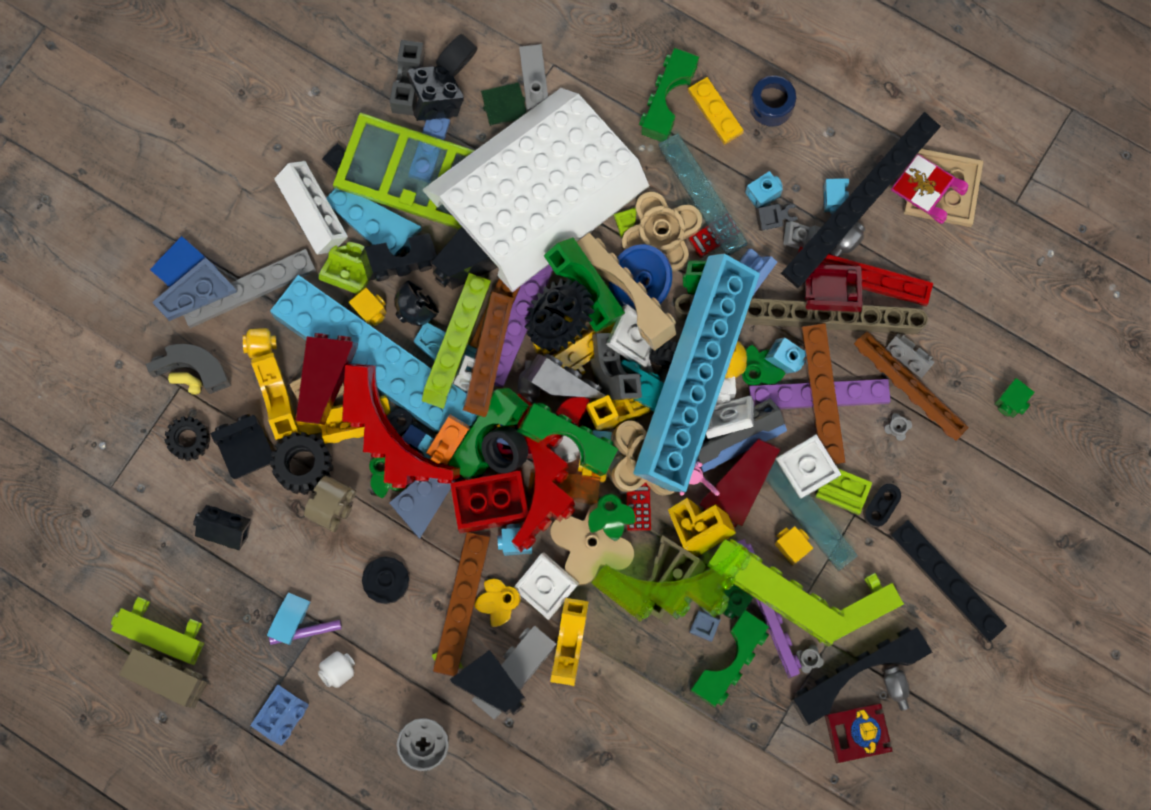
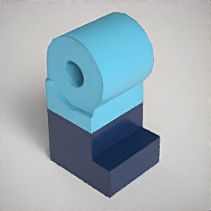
[402,425,434,459]

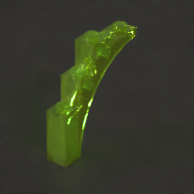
[591,544,752,622]

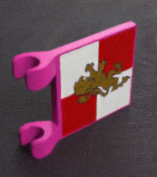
[891,154,969,224]

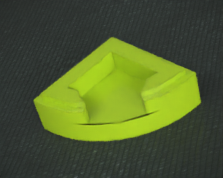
[614,208,636,237]

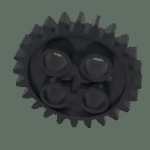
[525,279,595,352]

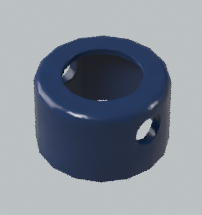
[749,75,797,127]

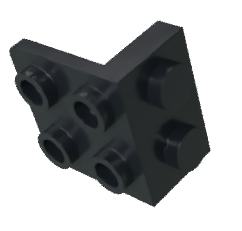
[407,66,464,121]
[210,414,273,479]

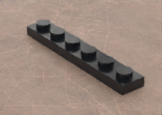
[889,520,1007,643]

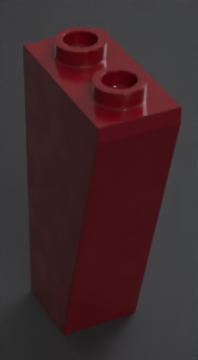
[296,333,358,425]
[700,438,780,528]

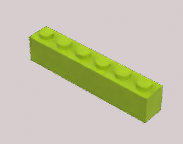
[421,273,491,409]
[707,539,848,646]

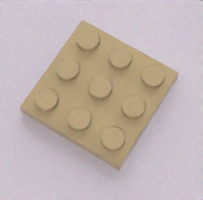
[904,149,983,227]

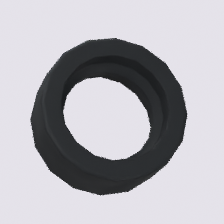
[481,426,528,474]

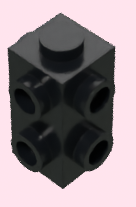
[193,505,251,550]

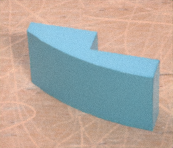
[267,593,311,645]

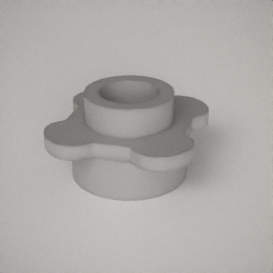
[884,413,912,441]
[796,645,824,673]

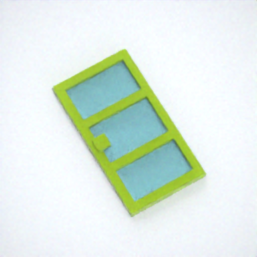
[333,112,475,230]

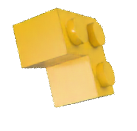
[668,498,736,557]

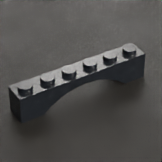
[791,626,932,726]

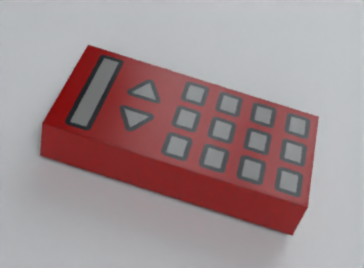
[688,215,739,258]
[626,483,651,531]

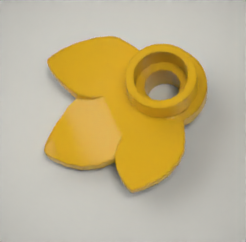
[475,579,521,627]

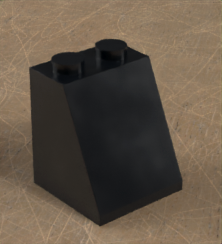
[431,227,498,290]
[449,649,526,716]

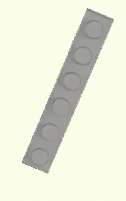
[183,249,316,328]

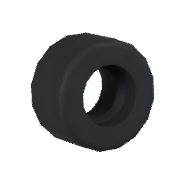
[436,34,478,76]

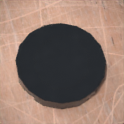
[362,556,410,605]

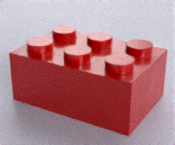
[450,471,528,534]

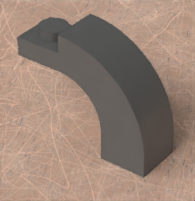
[590,333,642,400]
[146,344,232,394]

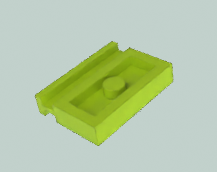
[815,469,872,515]

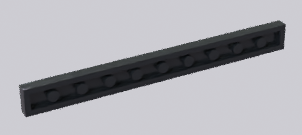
[780,112,941,289]

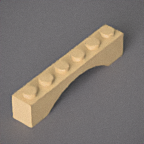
[577,233,676,351]

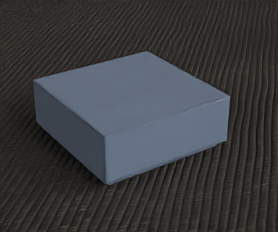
[689,610,721,642]

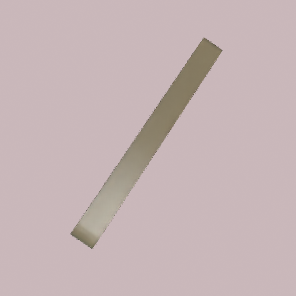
[674,294,928,335]

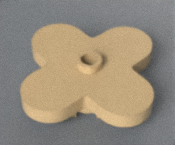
[622,192,702,271]
[611,421,675,496]
[551,502,634,585]

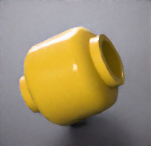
[243,328,277,359]

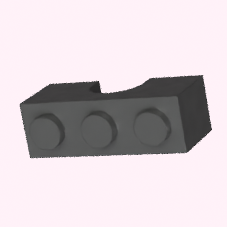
[389,40,425,116]

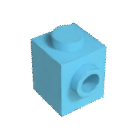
[745,171,783,208]
[765,337,805,374]
[497,524,532,556]

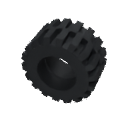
[270,432,333,495]

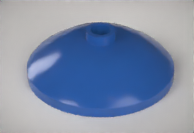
[609,244,672,310]

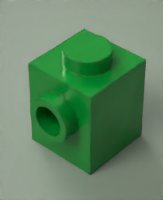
[683,261,706,295]
[994,378,1035,418]

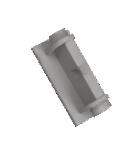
[886,333,935,378]

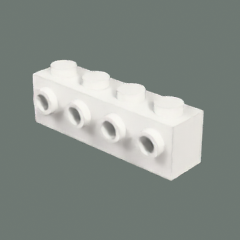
[275,161,348,255]

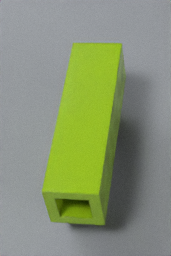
[816,573,904,646]
[111,597,205,666]

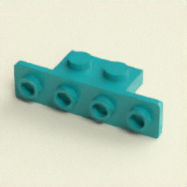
[621,360,664,411]

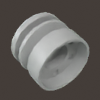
[397,718,449,771]

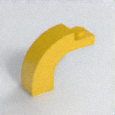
[251,353,298,440]
[586,395,652,431]
[550,598,589,686]

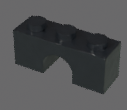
[360,233,437,281]

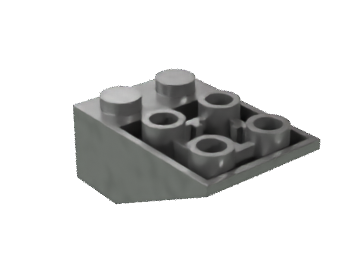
[523,353,605,398]

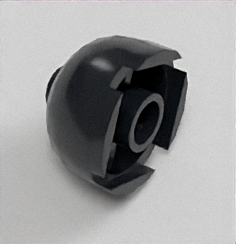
[394,280,439,326]

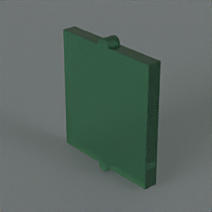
[481,82,527,126]

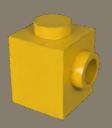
[349,288,386,326]
[774,526,813,566]

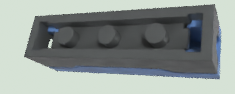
[696,398,787,472]

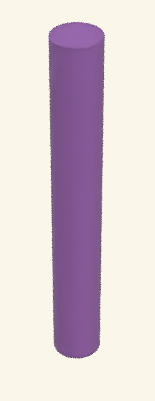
[269,620,342,645]

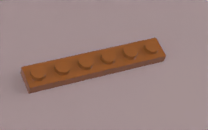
[463,292,514,417]
[801,323,846,464]
[854,331,969,441]
[433,532,490,677]

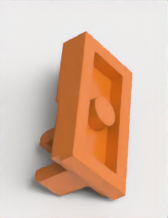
[426,414,470,465]

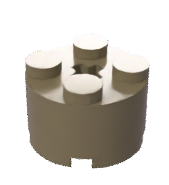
[304,476,357,533]

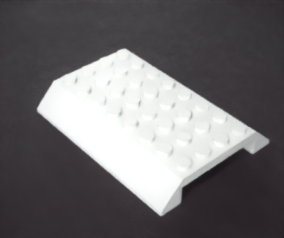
[423,88,649,292]

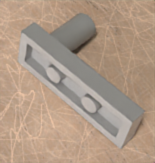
[519,44,548,112]

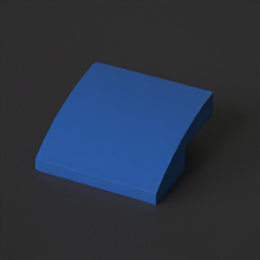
[150,236,218,288]

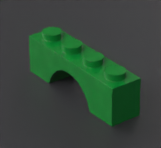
[639,48,699,144]
[544,237,625,332]
[449,388,529,480]
[517,403,618,476]
[690,610,769,708]

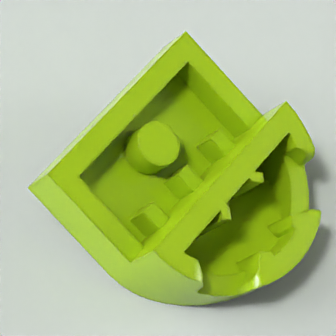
[319,242,369,294]

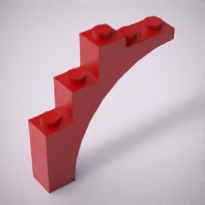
[342,364,460,488]
[511,394,575,552]

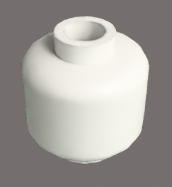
[318,652,355,688]

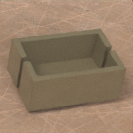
[119,647,208,709]

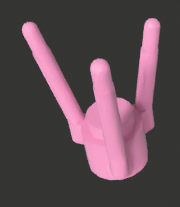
[680,462,720,496]

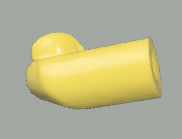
[168,372,203,395]

